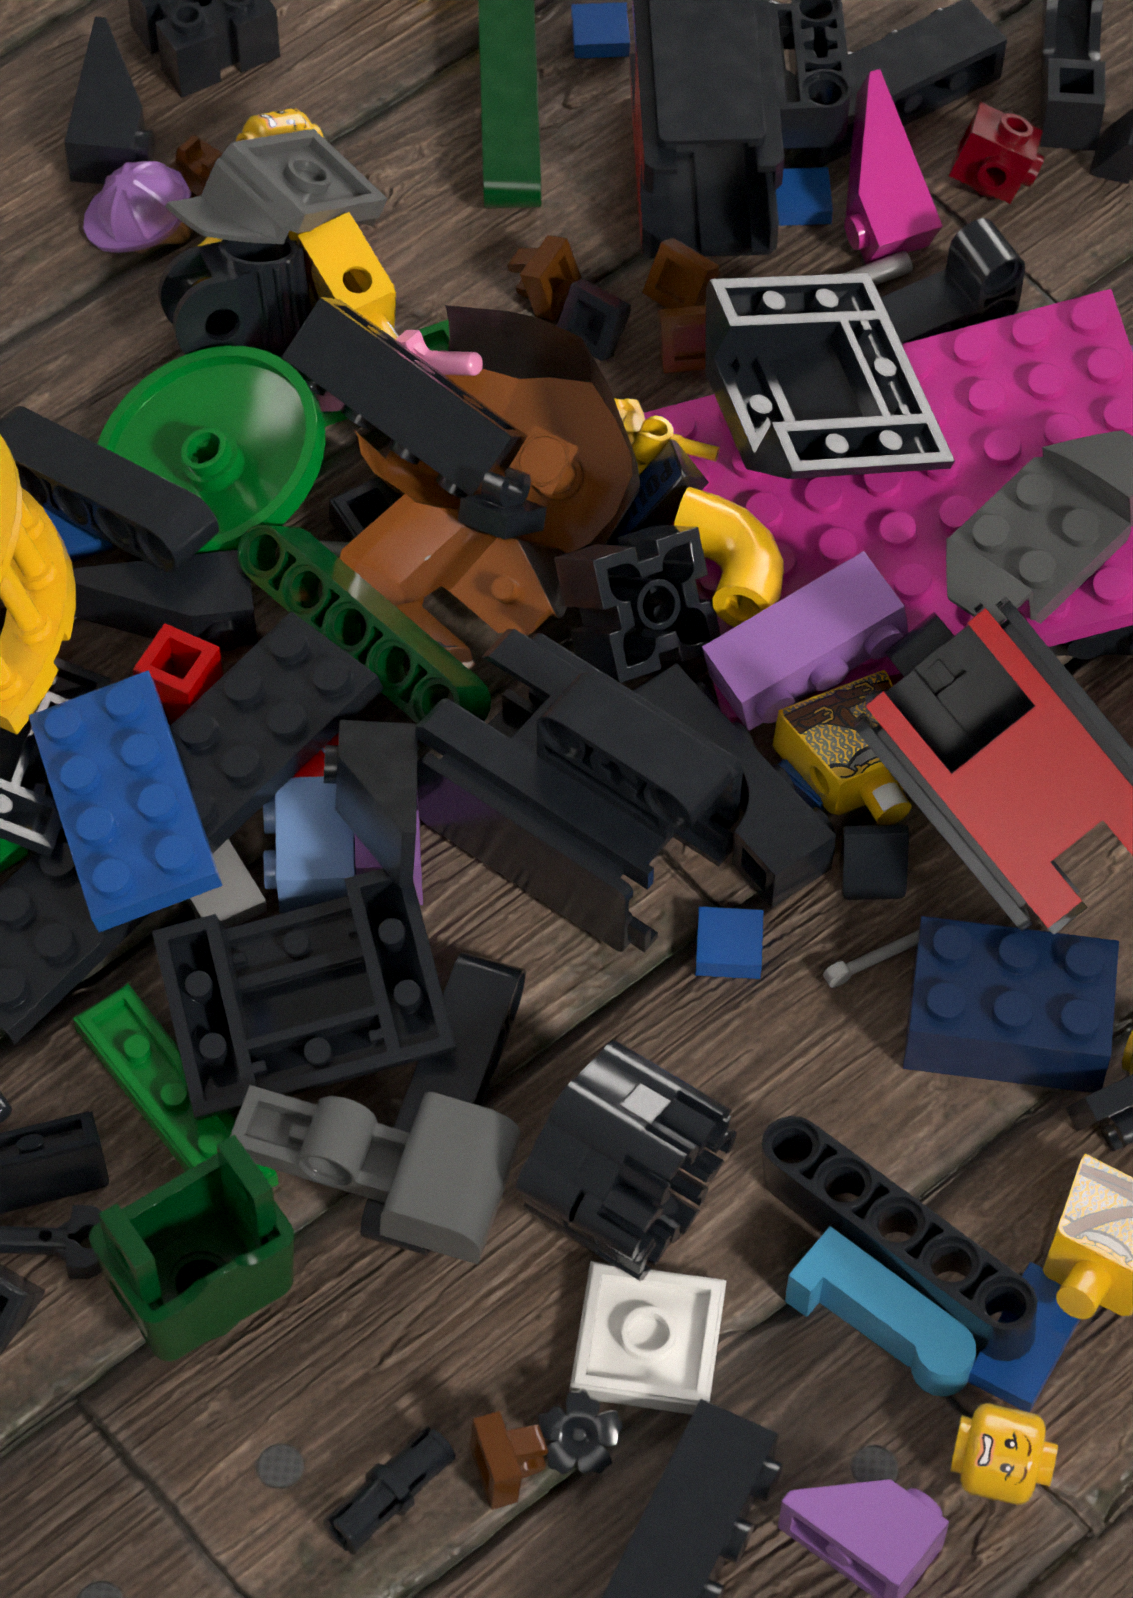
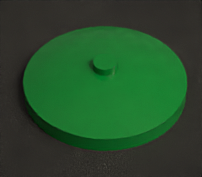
[97,346,326,555]

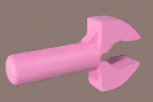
[395,330,483,376]

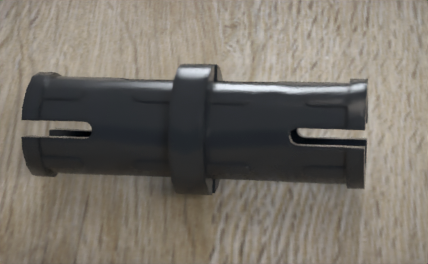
[323,1425,456,1555]

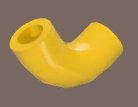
[674,487,784,627]

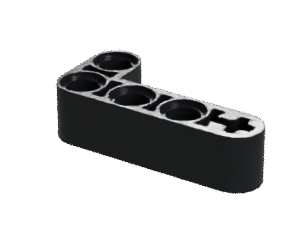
[881,218,1026,344]

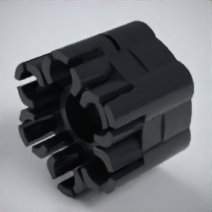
[516,1040,737,1281]

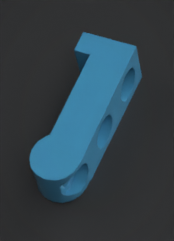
[785,1226,976,1397]

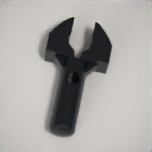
[0,1205,102,1279]

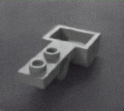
[230,1085,521,1265]

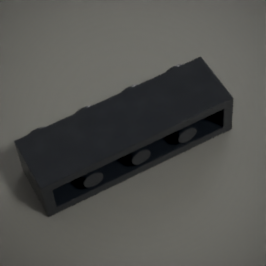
[801,0,1007,168]
[282,297,527,499]
[602,1398,784,1598]

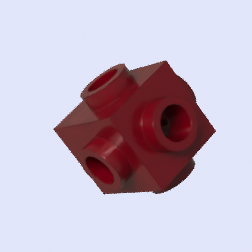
[948,102,1044,204]

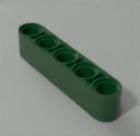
[478,0,541,209]
[237,525,491,724]

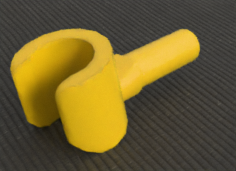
[632,416,720,463]

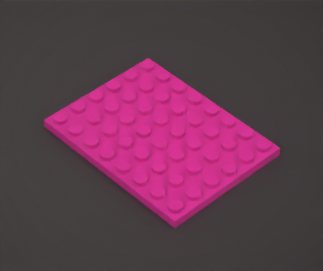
[644,289,1133,727]

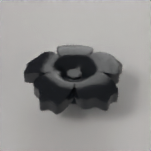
[538,1389,623,1475]

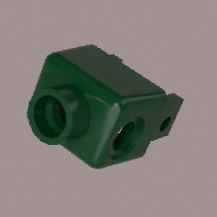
[89,1134,294,1362]

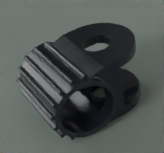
[158,235,311,358]

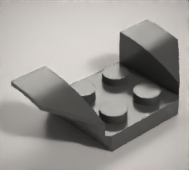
[165,129,387,244]
[946,430,1133,625]

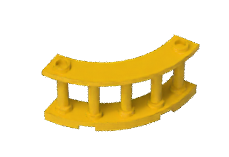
[0,434,76,734]

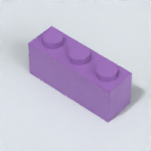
[702,551,908,731]

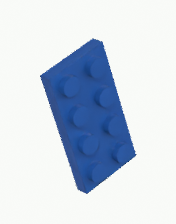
[29,670,223,932]

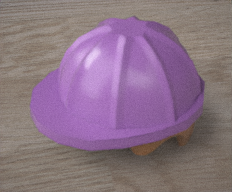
[83,161,193,254]

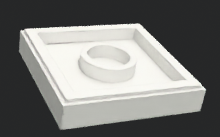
[570,1261,726,1414]

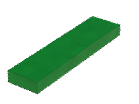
[73,984,279,1188]

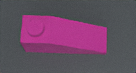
[845,69,943,264]

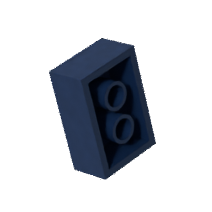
[903,916,1119,1093]

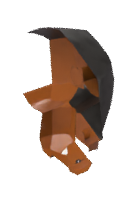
[340,305,640,669]

